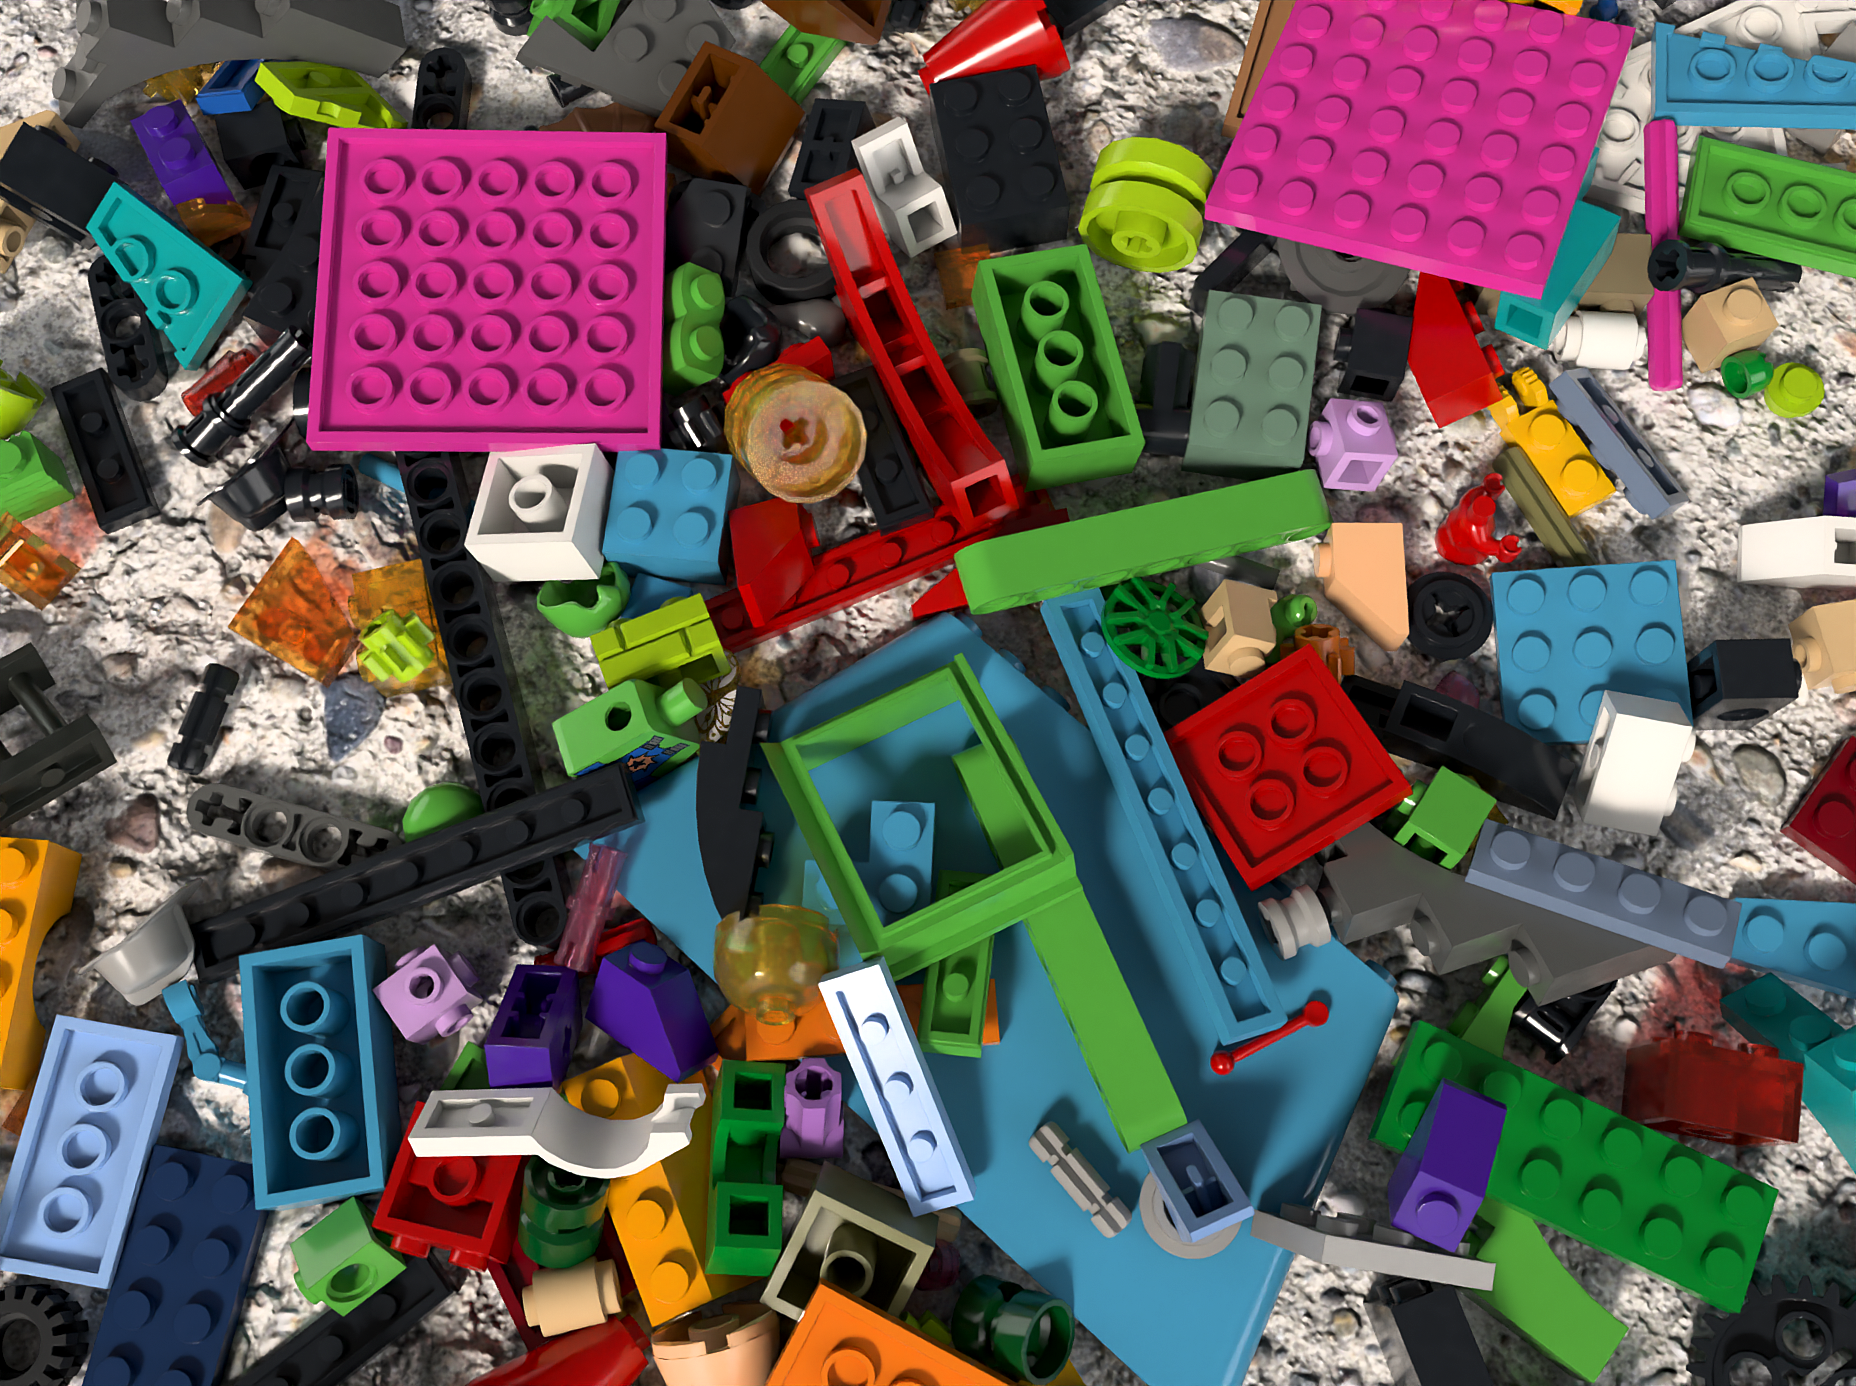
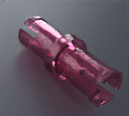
[553,842,629,972]

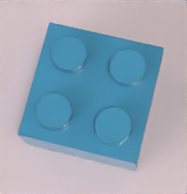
[602,448,741,586]

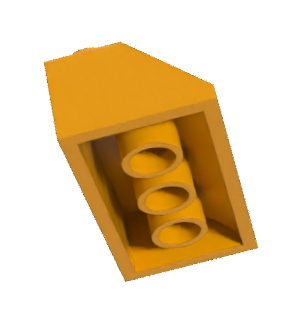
[561,1053,766,1327]

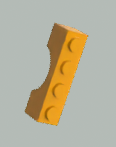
[0,837,82,1092]

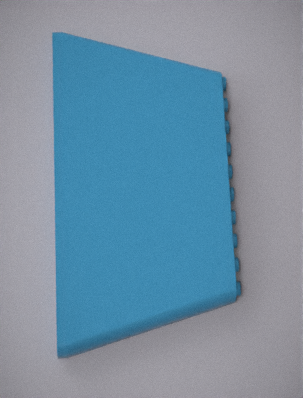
[573,611,1399,1386]

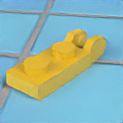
[1487,366,1617,520]

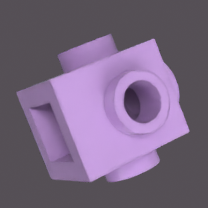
[1307,398,1399,492]
[372,944,484,1045]

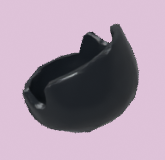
[718,294,783,385]

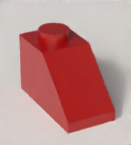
[728,493,821,628]

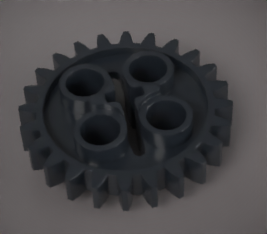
[1686,1274,1856,1386]

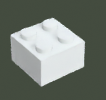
[464,443,615,582]

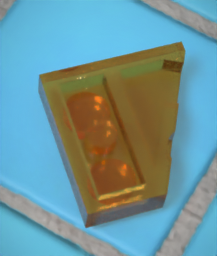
[227,537,361,688]

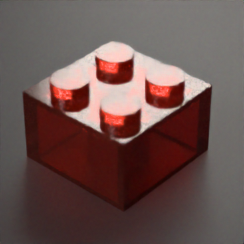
[1621,1030,1804,1149]

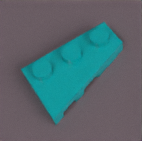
[86,181,254,371]

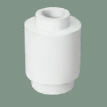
[1554,310,1646,370]

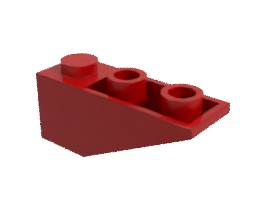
[1407,272,1505,429]

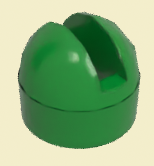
[1721,349,1775,399]

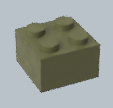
[759,1160,939,1321]

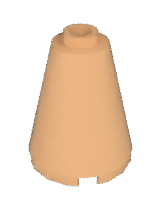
[651,1300,780,1386]

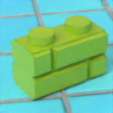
[589,593,732,690]

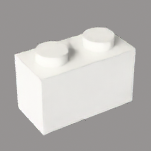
[1572,690,1696,836]

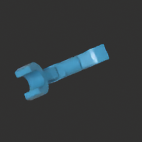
[161,979,248,1096]

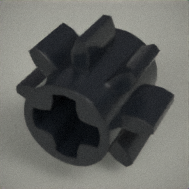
[665,394,737,453]

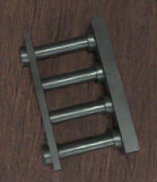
[0,642,118,831]

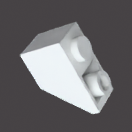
[1737,516,1856,592]

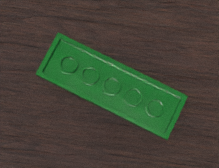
[1367,1020,1779,1313]

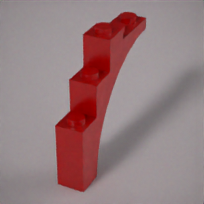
[804,168,1020,532]

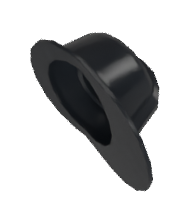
[196,414,295,532]

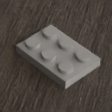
[1250,1202,1496,1291]

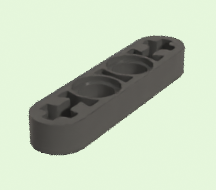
[186,783,405,872]

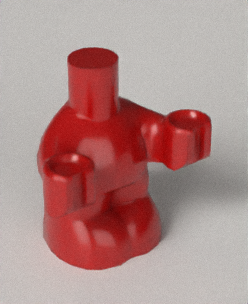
[1434,473,1522,566]

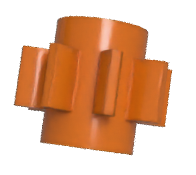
[1280,624,1355,685]

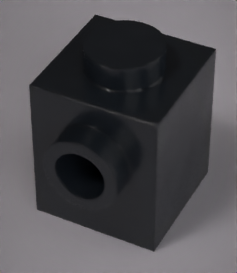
[1333,307,1413,402]

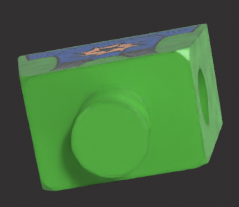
[552,678,708,791]

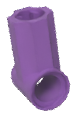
[780,1058,844,1159]

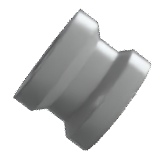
[1257,884,1331,961]

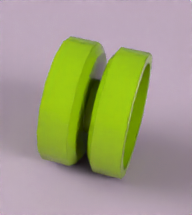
[1078,137,1215,273]

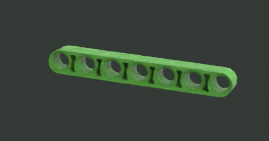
[953,469,1334,615]
[952,732,1187,1154]

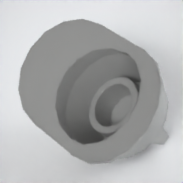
[78,877,204,1006]

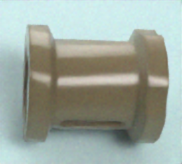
[941,348,1000,420]

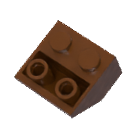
[654,41,806,198]

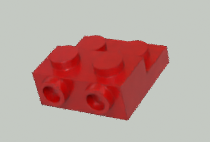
[371,1101,532,1273]

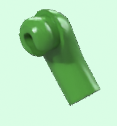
[1264,594,1318,670]

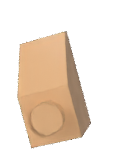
[1313,523,1409,651]

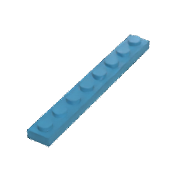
[1040,588,1288,1046]

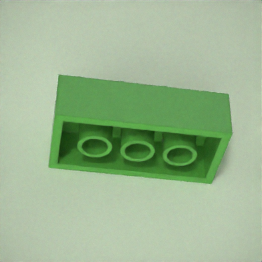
[971,244,1145,492]

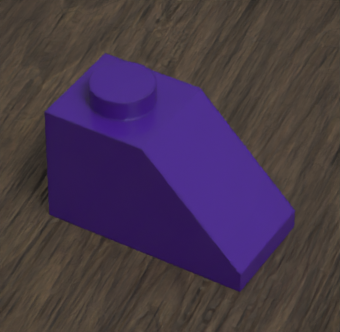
[585,939,719,1084]
[1387,1077,1507,1253]

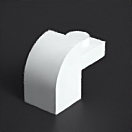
[851,116,957,258]

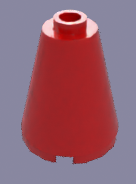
[917,0,1071,97]
[465,1313,652,1386]

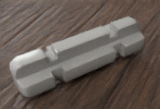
[1028,1121,1132,1238]

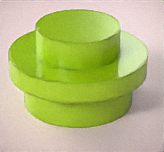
[1764,362,1825,418]

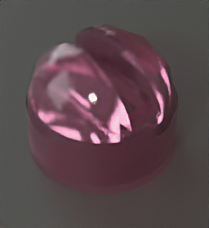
[1434,670,1480,709]
[915,1238,961,1291]

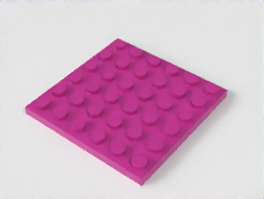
[1205,0,1636,300]
[306,128,668,452]

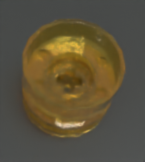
[724,363,867,503]

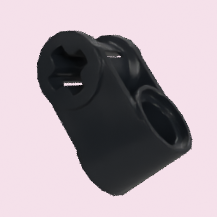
[1508,979,1618,1065]

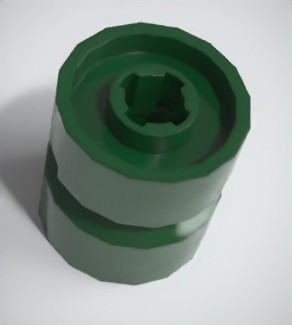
[518,1155,610,1268]
[951,1274,1075,1386]

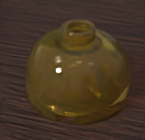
[712,904,841,1026]

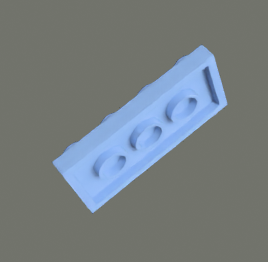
[0,1014,185,1289]

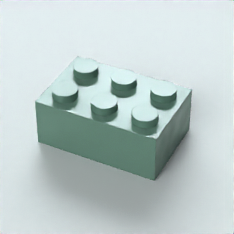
[1181,290,1322,481]

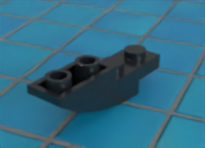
[1340,674,1576,821]
[696,685,775,944]

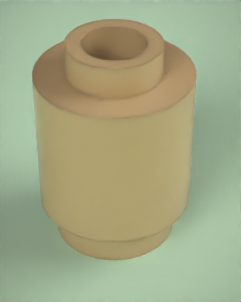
[522,1256,622,1337]

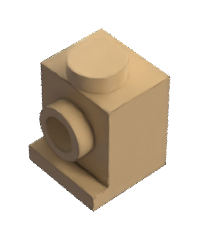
[1197,579,1278,678]

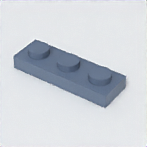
[1548,368,1690,520]

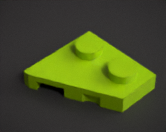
[255,62,409,129]

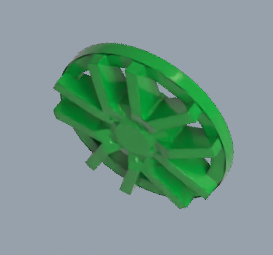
[1101,577,1209,679]

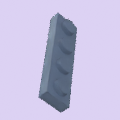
[1464,819,1742,969]

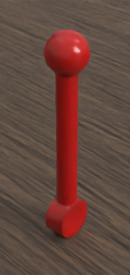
[1210,1001,1329,1076]

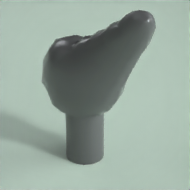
[766,294,846,348]

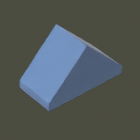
[1140,1119,1255,1243]

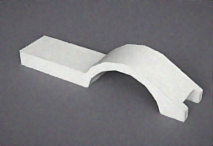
[408,1083,706,1179]

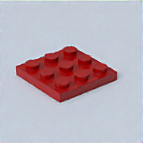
[1163,643,1413,892]

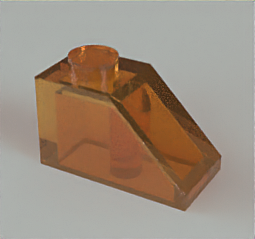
[0,511,81,611]

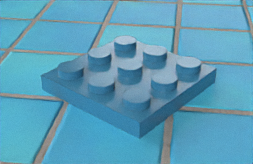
[1489,560,1693,746]

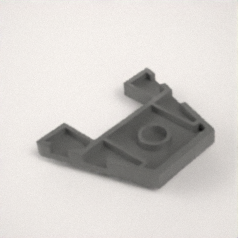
[515,0,736,119]

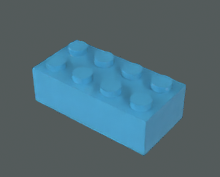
[239,934,402,1211]

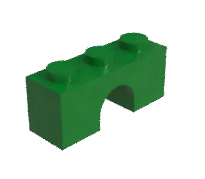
[705,1059,786,1277]

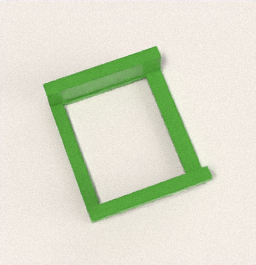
[760,652,1083,982]

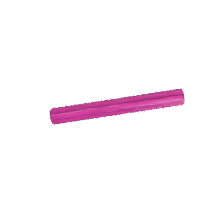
[1643,119,1683,392]

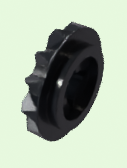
[1407,572,1493,663]

